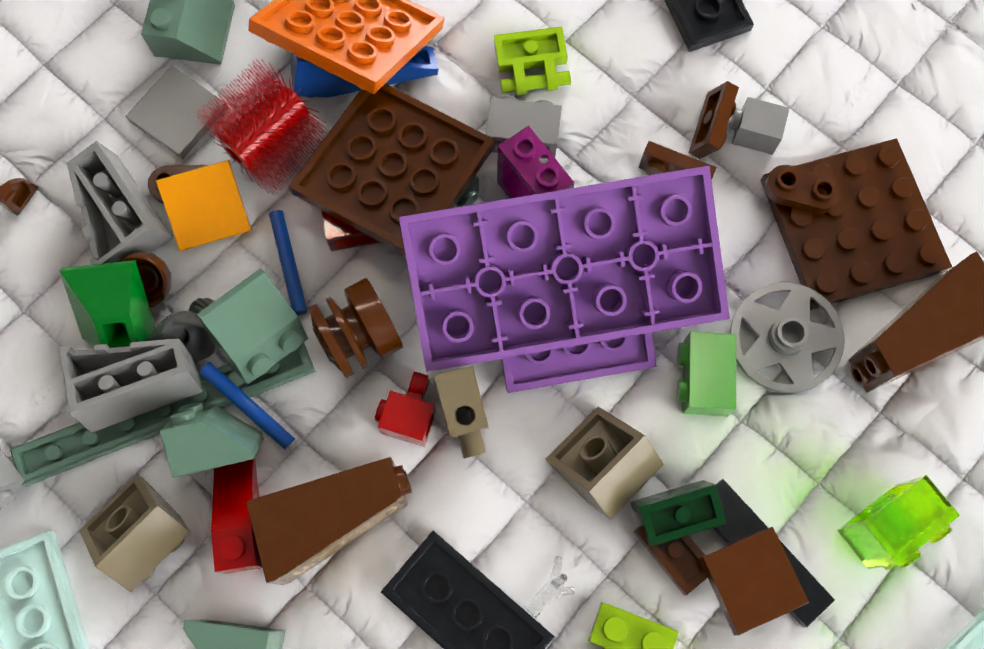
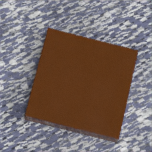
[699,526,809,636]

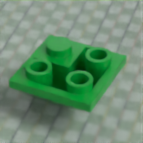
[59,260,156,348]

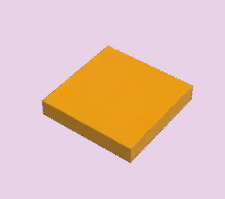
[156,160,252,251]

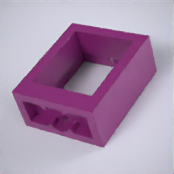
[497,125,575,199]

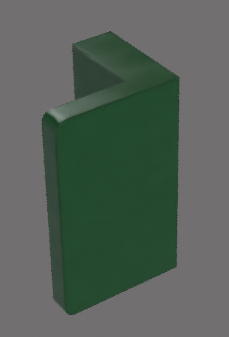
[630,480,727,547]

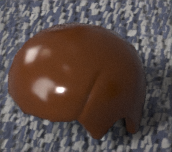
[120,252,171,308]

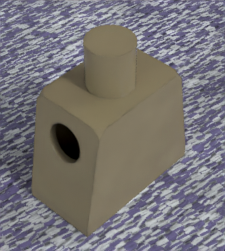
[434,365,489,459]

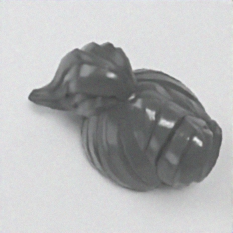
[146,297,216,364]

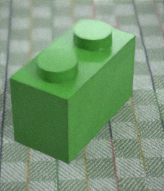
[676,331,736,417]

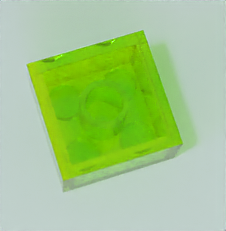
[837,475,960,570]

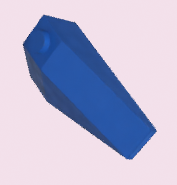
[291,46,439,98]

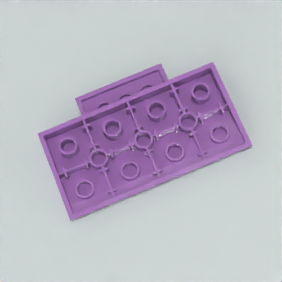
[399,166,730,393]

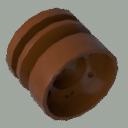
[308,278,404,378]

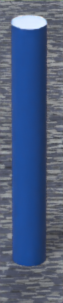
[269,210,308,316]
[199,362,295,450]

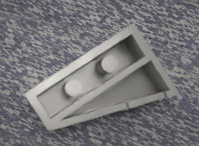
[67,141,172,265]
[59,338,203,433]

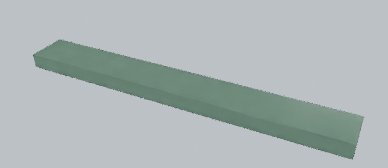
[10,342,316,487]

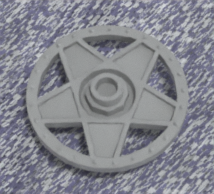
[730,282,845,393]

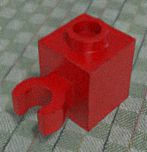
[375,371,436,447]

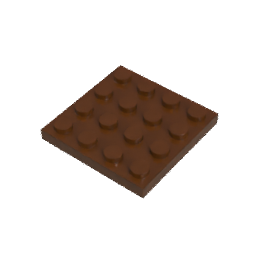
[288,83,495,256]
[760,138,952,310]

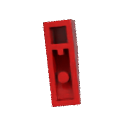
[211,457,263,574]

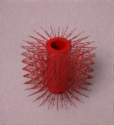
[196,59,331,195]

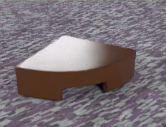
[0,178,38,216]

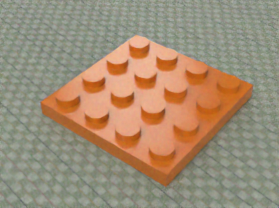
[248,0,445,94]

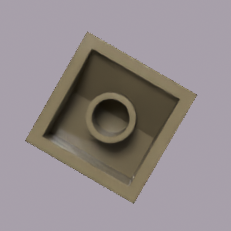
[545,406,664,519]
[79,474,191,592]

